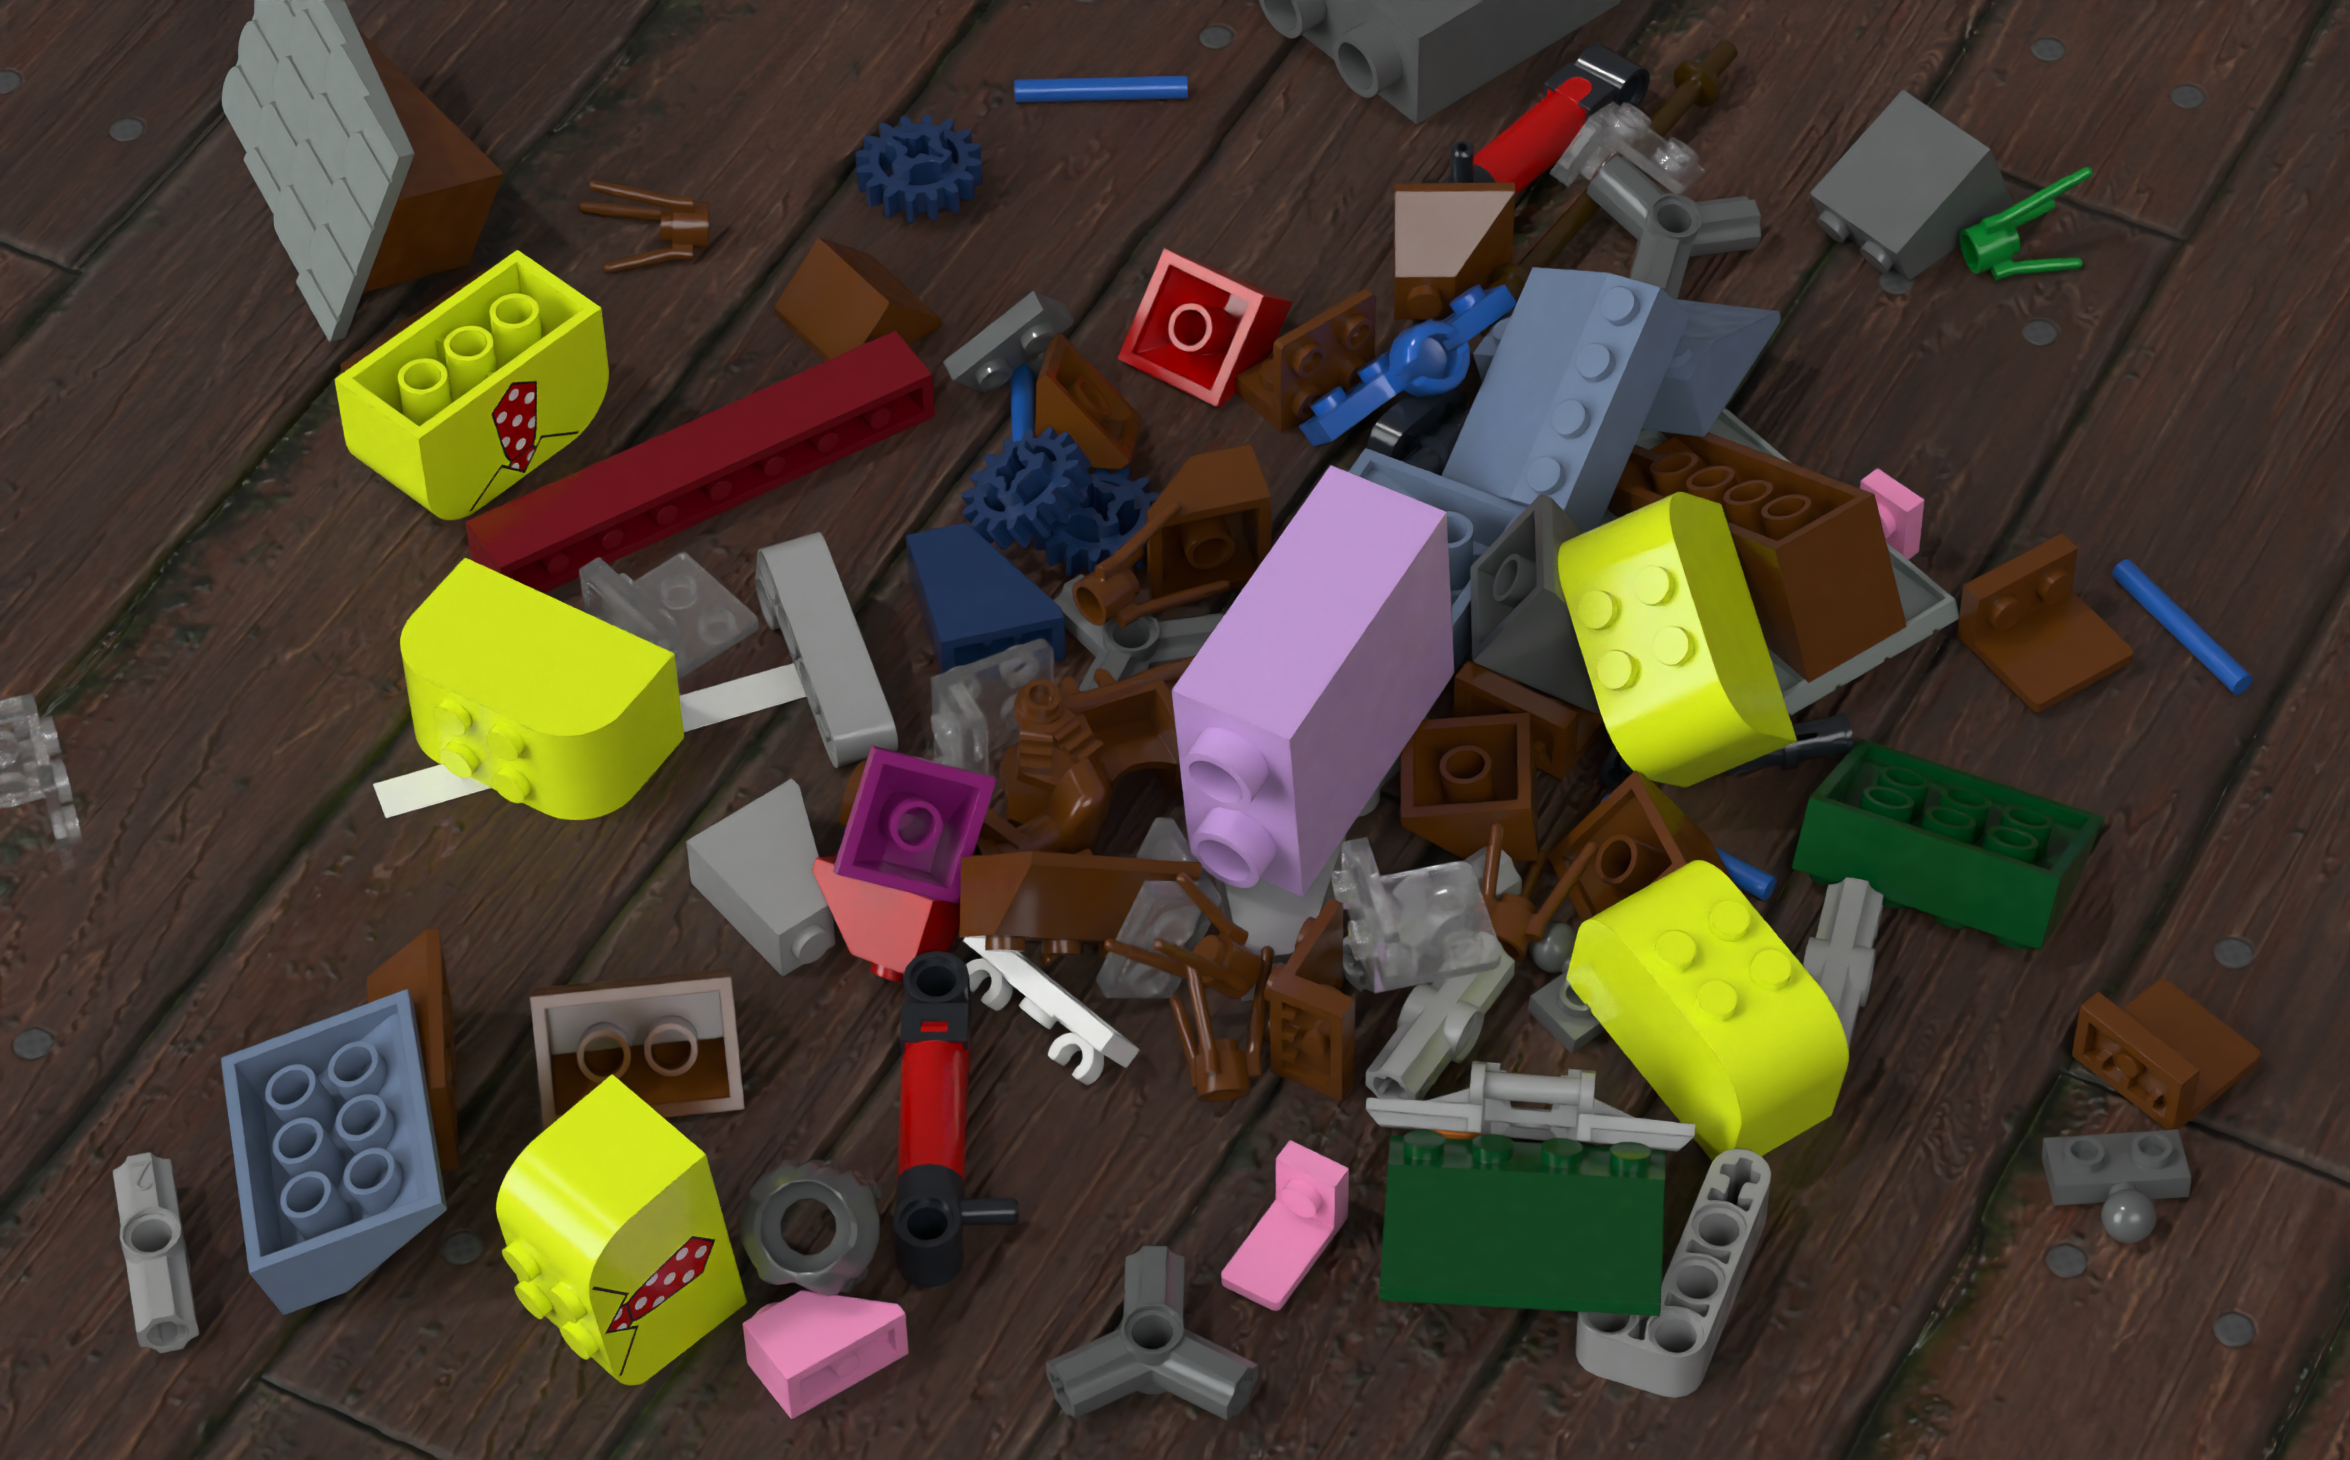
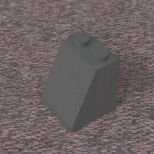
[1809,90,2014,281]
[1470,493,1601,713]

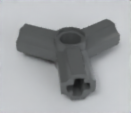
[1586,155,1761,299]
[1054,574,1224,692]
[1046,1246,1258,1421]

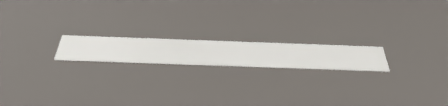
[373,663,806,818]

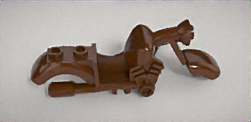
[839,656,1195,856]

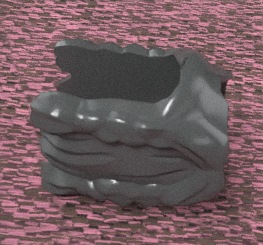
[740,1159,882,1296]

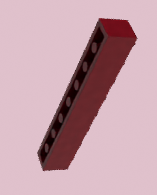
[465,331,935,593]

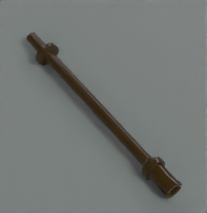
[1479,40,1738,336]

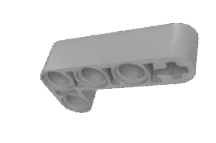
[755,532,898,768]
[1575,1149,1771,1398]

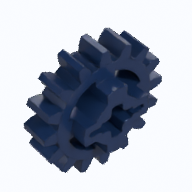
[856,114,983,222]
[962,427,1093,550]
[1034,466,1161,577]

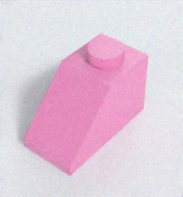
[743,1290,909,1420]

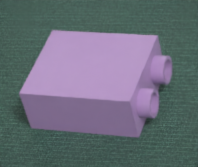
[1172,465,1454,897]

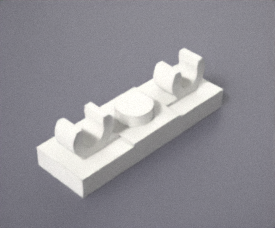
[963,937,1140,1086]

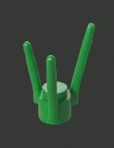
[1959,167,2093,281]

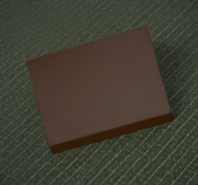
[774,237,941,361]
[1035,332,1142,469]

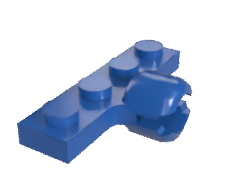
[1299,284,1517,446]

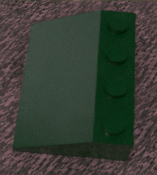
[1792,739,2105,950]
[1379,1130,1665,1316]

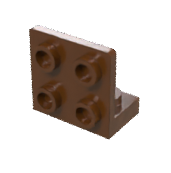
[1235,288,1376,433]
[1957,533,2134,712]
[1453,661,1605,780]
[1264,898,1355,1101]
[2072,979,2261,1130]

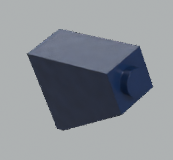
[906,523,1066,684]

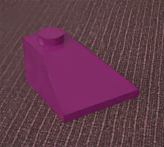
[833,745,996,904]

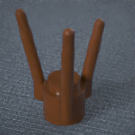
[578,180,709,274]
[1072,500,1231,628]
[1473,823,1598,963]
[1104,872,1261,999]
[1169,946,1274,1102]

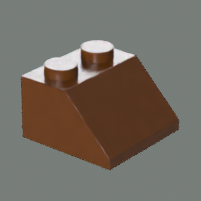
[1146,444,1271,600]
[1401,712,1538,862]

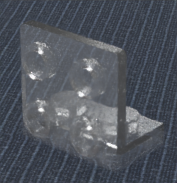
[1550,101,1706,196]
[579,553,759,680]
[0,693,83,871]

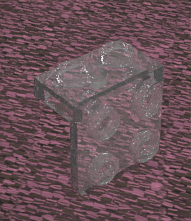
[931,639,1054,807]
[1096,817,1223,998]
[1332,837,1501,993]

